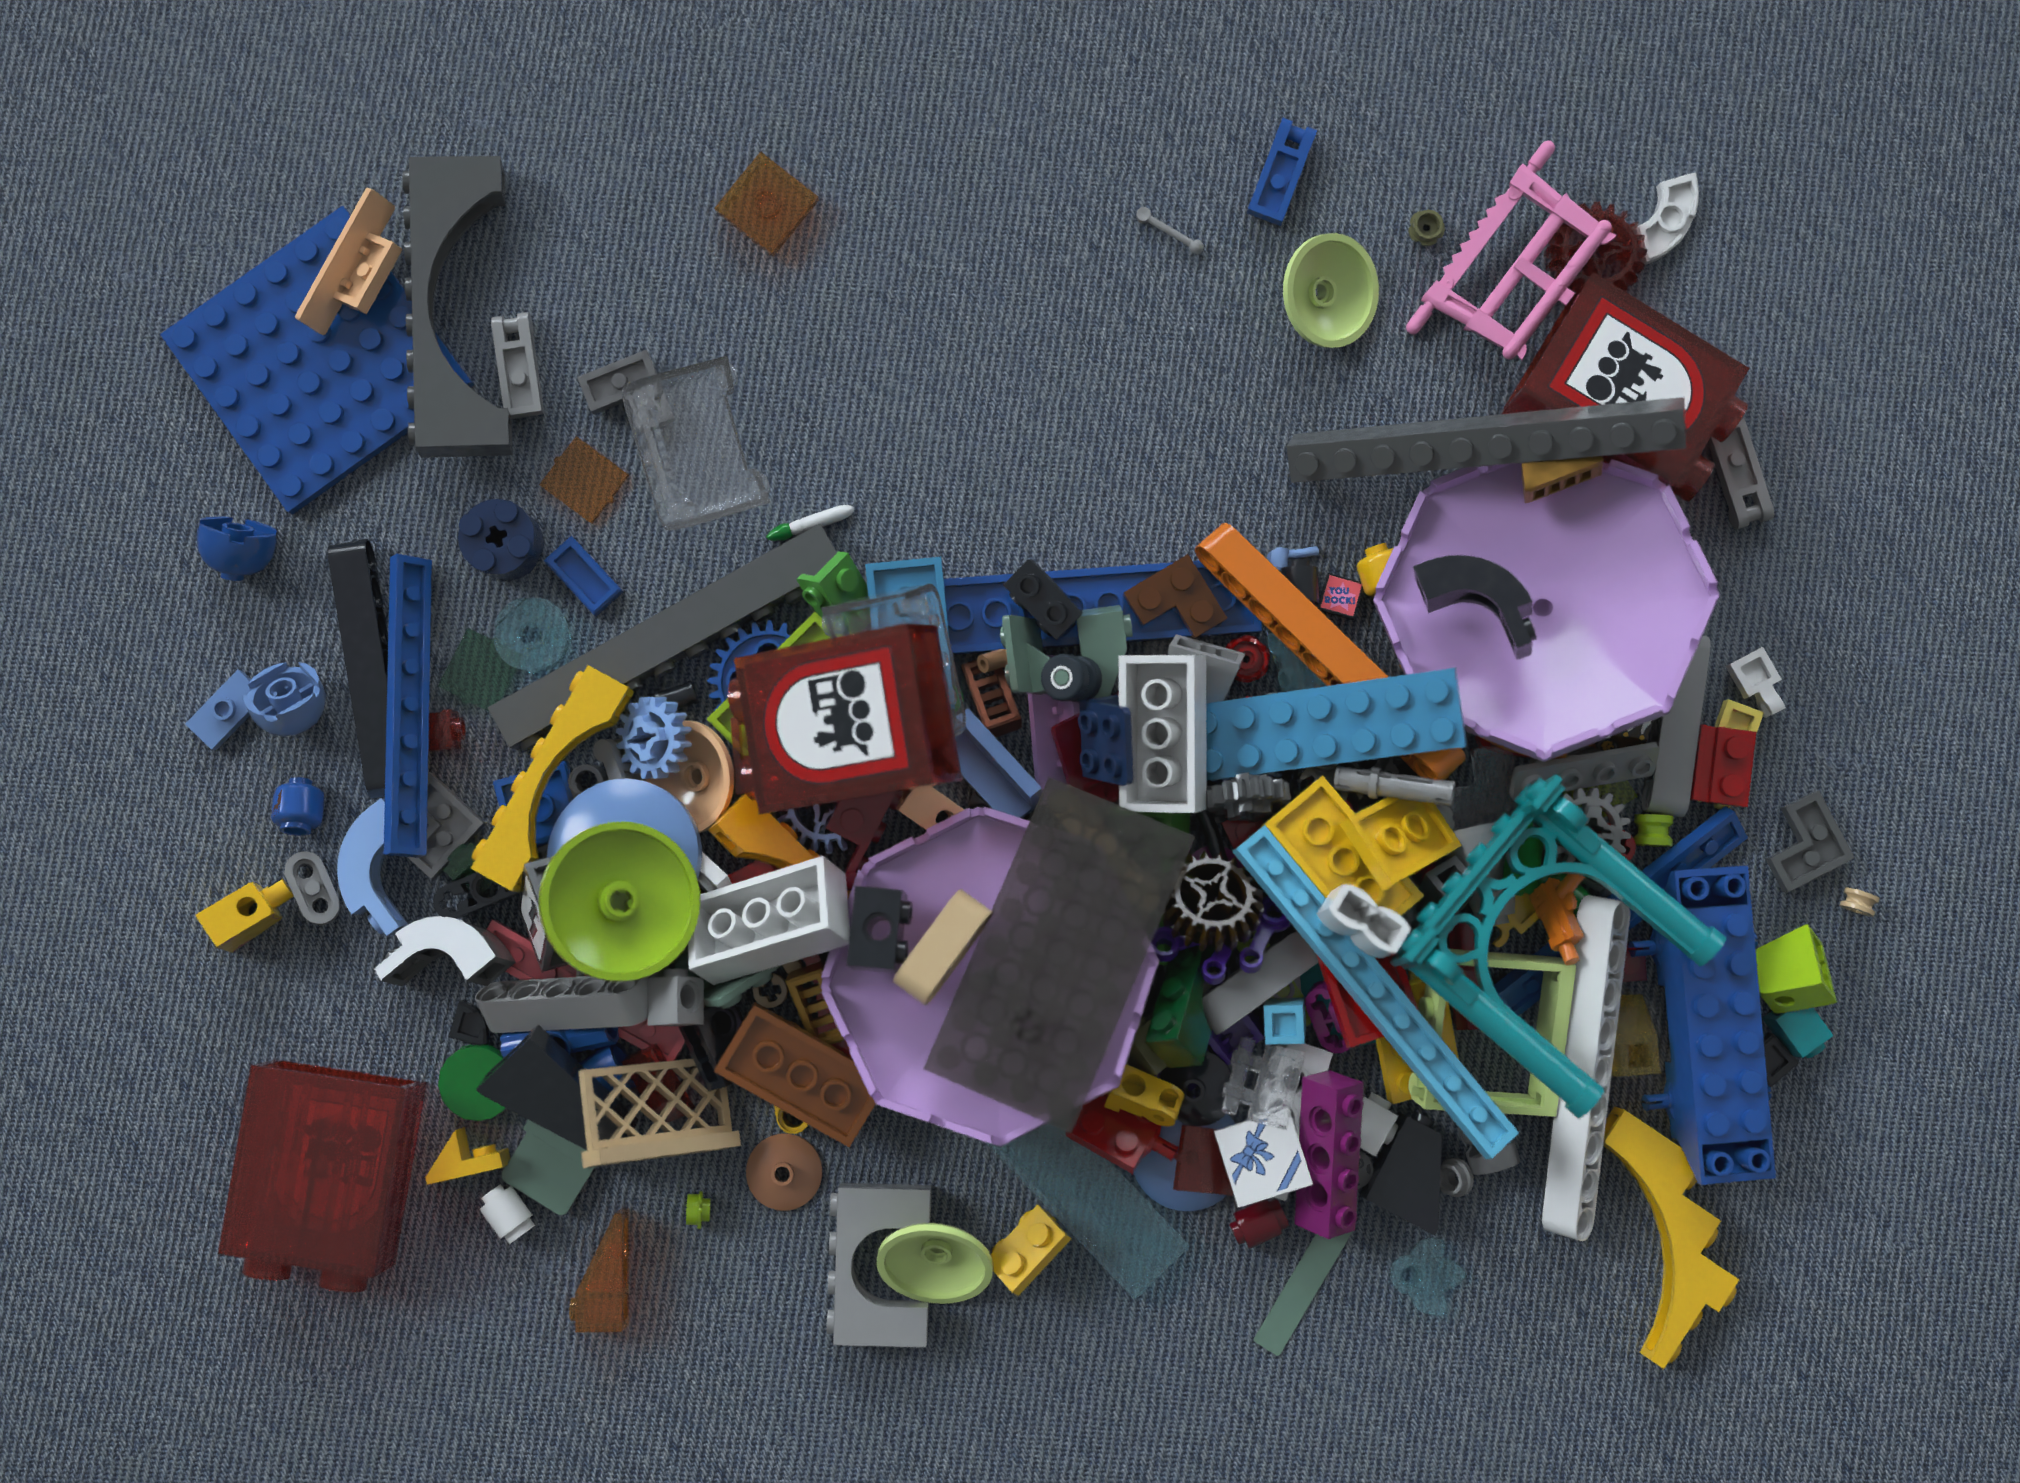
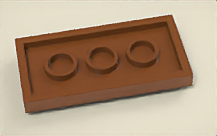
[714,1002,876,1147]

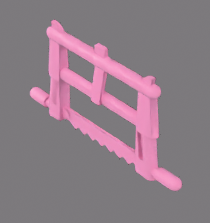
[1406,140,1617,361]

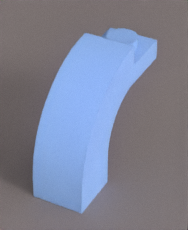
[337,798,408,936]

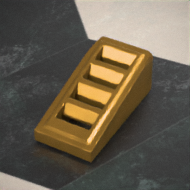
[1522,456,1603,503]
[786,961,845,1045]

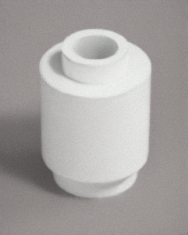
[479,1184,535,1244]

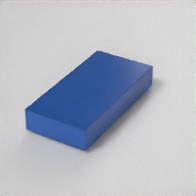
[544,536,624,617]

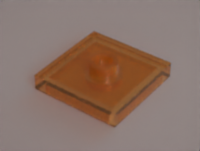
[714,151,819,257]

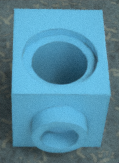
[1264,997,1306,1045]

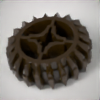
[1158,851,1264,954]

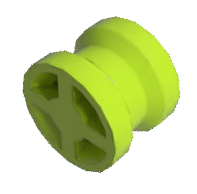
[1633,814,1673,847]

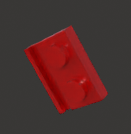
[1690,724,1757,808]

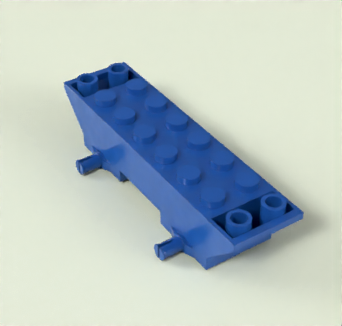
[1628,865,1776,1185]

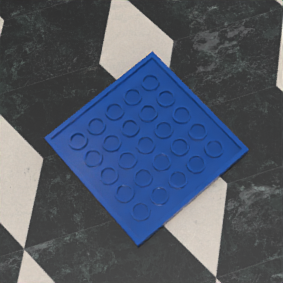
[160,205,474,515]

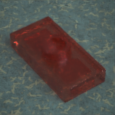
[621,1043,695,1123]

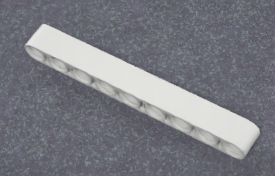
[1542,895,1630,1241]

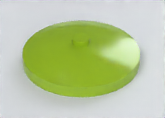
[538,821,700,981]

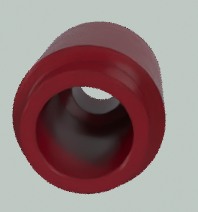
[1229,1198,1290,1249]

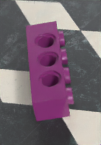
[1294,1070,1364,1239]

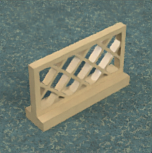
[579,1059,741,1168]

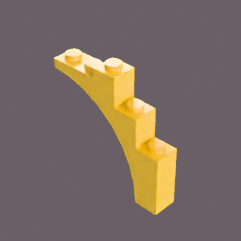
[1603,1106,1739,1369]

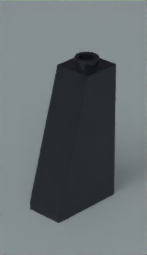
[476,1024,639,1150]

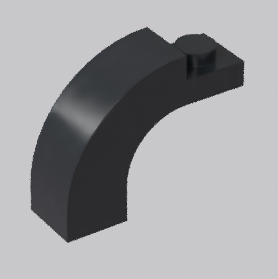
[1413,555,1537,660]

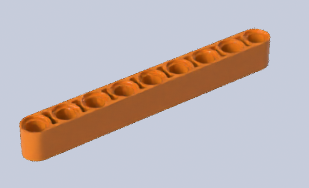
[1195,523,1466,780]

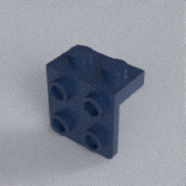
[1078,695,1134,786]

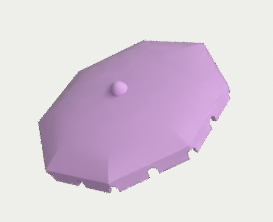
[1373,459,1720,762]
[821,807,1159,1147]

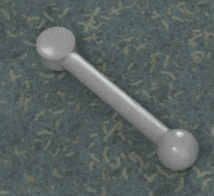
[1136,207,1204,254]

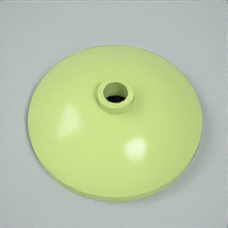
[1283,233,1379,348]
[877,1223,993,1304]

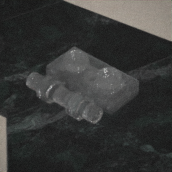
[1221,1037,1305,1130]

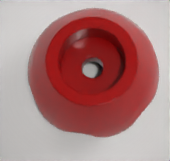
[1226,635,1270,683]

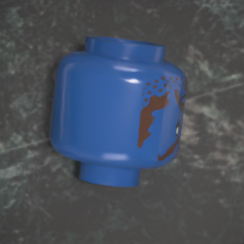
[271,777,325,836]

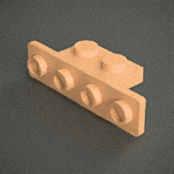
[295,188,403,335]

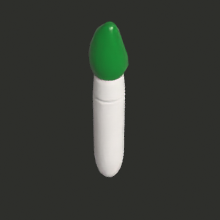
[766,505,854,541]

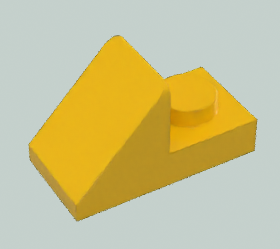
[425,1127,511,1185]

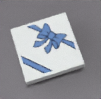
[1214,1108,1313,1208]

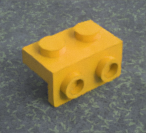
[991,1204,1071,1296]

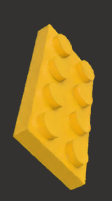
[1262,776,1424,916]

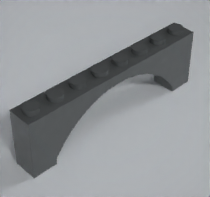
[402,156,513,458]

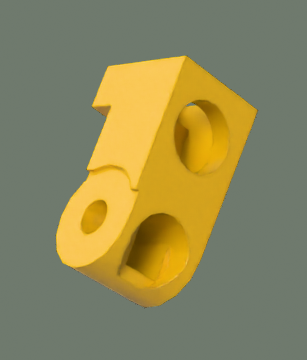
[1104,1064,1184,1127]

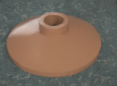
[746,1133,822,1211]

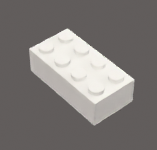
[1119,655,1207,813]
[688,856,850,985]

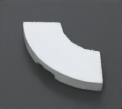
[1633,172,1699,266]

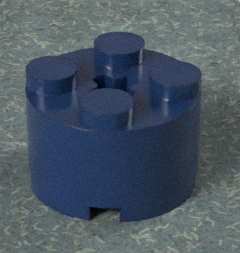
[458,499,544,581]

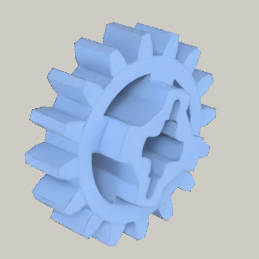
[616,697,692,779]

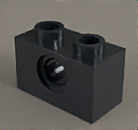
[846,886,913,973]

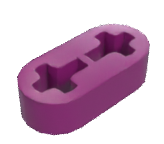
[1305,981,1349,1053]

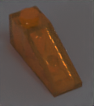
[569,1208,629,1332]

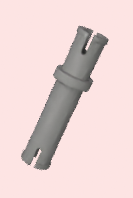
[1334,765,1456,807]

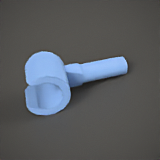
[1267,546,1319,571]

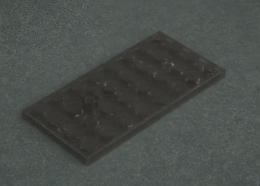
[923,777,1195,1133]

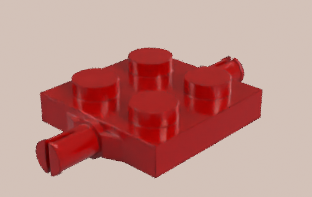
[1066,1092,1180,1174]

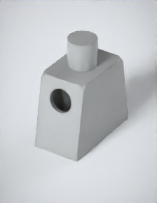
[1168,634,1245,703]

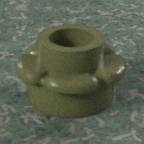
[1408,210,1445,246]

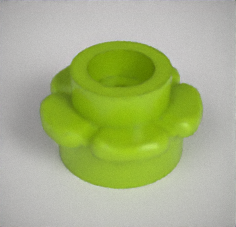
[686,1191,711,1229]

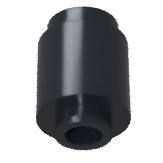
[1281,559,1319,606]

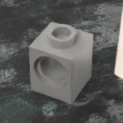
[648,969,704,1026]

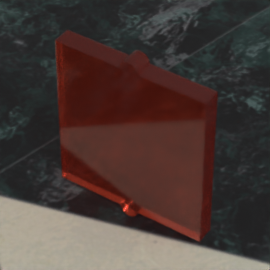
[1173,1125,1233,1196]

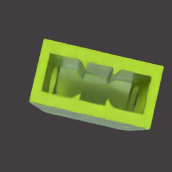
[1755,924,1837,1014]

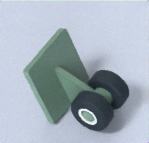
[1000,615,1102,702]

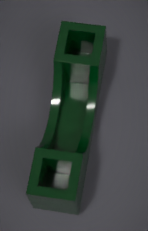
[1145,945,1235,1068]

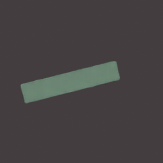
[1254,1231,1353,1356]

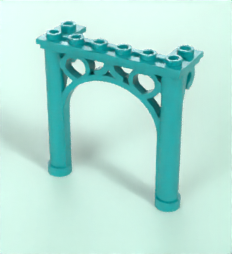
[1389,774,1726,1119]

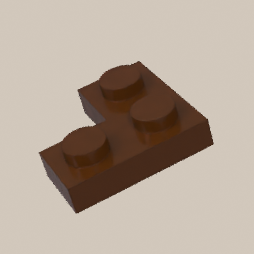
[1123,554,1227,639]

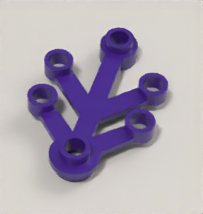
[1149,893,1291,985]

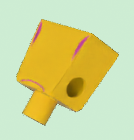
[195,877,294,953]

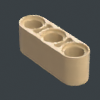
[893,889,993,1005]

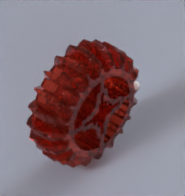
[1543,201,1647,304]

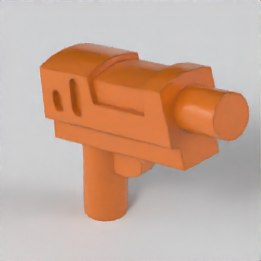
[1529,874,1585,965]

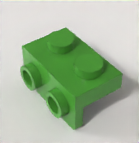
[796,551,871,640]

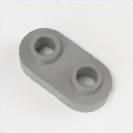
[284,851,341,925]

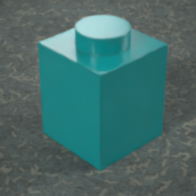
[1762,1008,1834,1059]

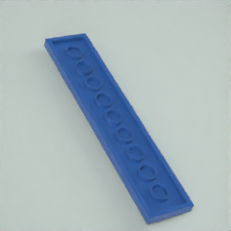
[944,561,1262,655]

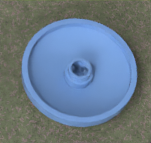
[547,779,702,880]

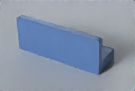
[938,708,1045,819]

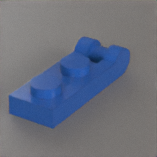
[1246,118,1317,226]

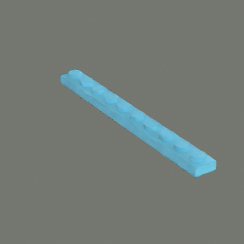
[1233,825,1519,1159]

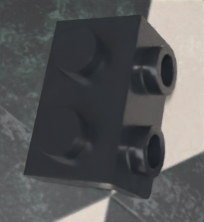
[1003,559,1083,640]

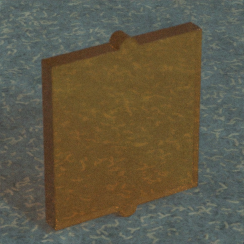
[539,436,629,524]

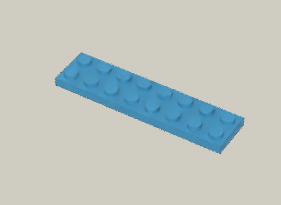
[1206,668,1467,781]

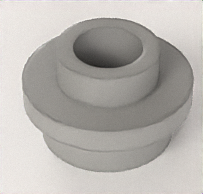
[1440,1158,1474,1197]

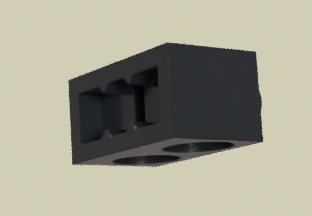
[678,1005,743,1091]

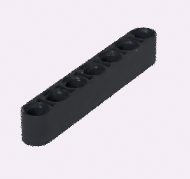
[328,539,388,800]

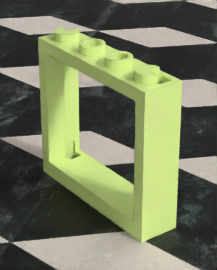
[1408,949,1576,1117]

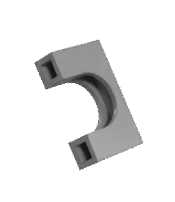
[827,1183,932,1347]

